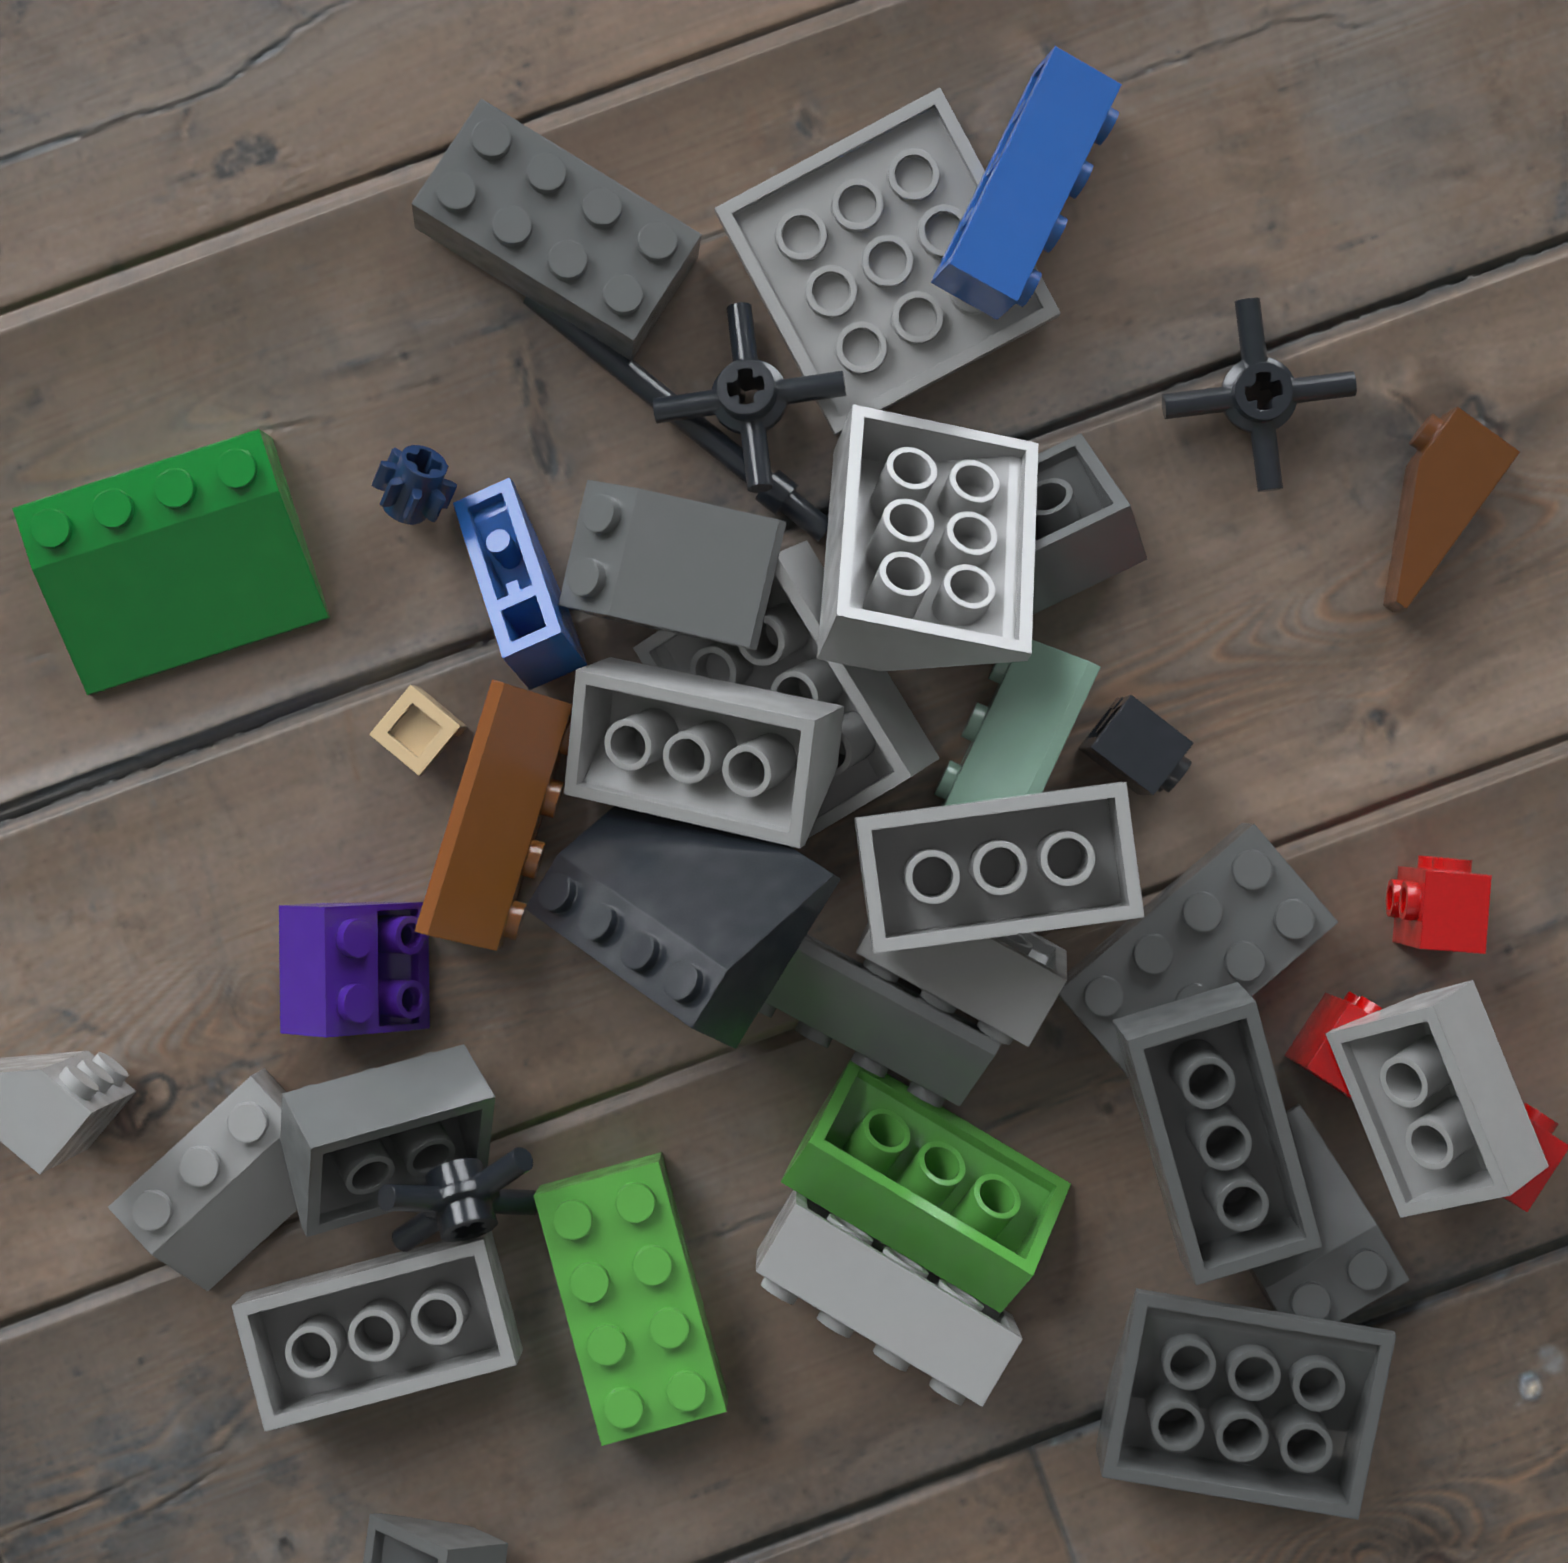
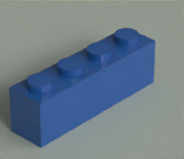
[931,46,1122,320]

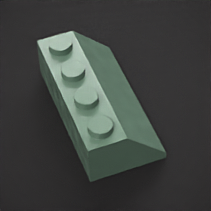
[934,640,1101,806]

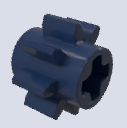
[371,445,457,525]

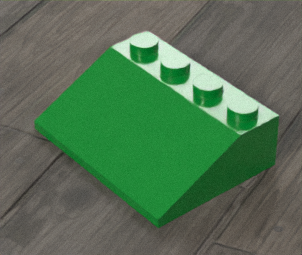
[12,429,330,695]

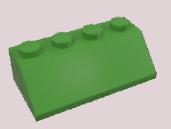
[781,1057,1071,1313]

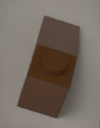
[1383,407,1520,612]

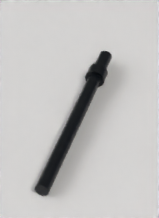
[523,297,828,542]

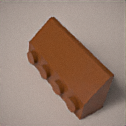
[415,679,573,951]

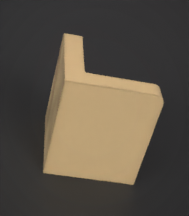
[369,685,467,776]

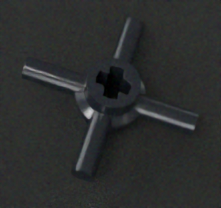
[1162,297,1357,492]
[653,302,847,493]
[378,1147,538,1252]

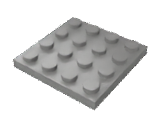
[715,88,1061,436]

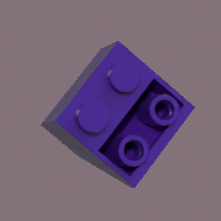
[279,902,430,1038]

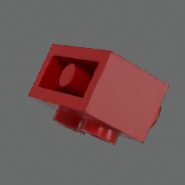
[1386,855,1492,954]

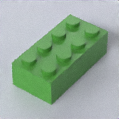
[534,1152,728,1446]

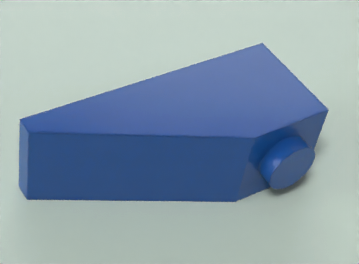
[453,477,587,690]

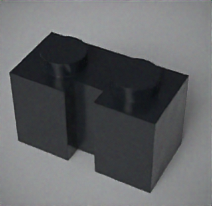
[1078,695,1194,795]

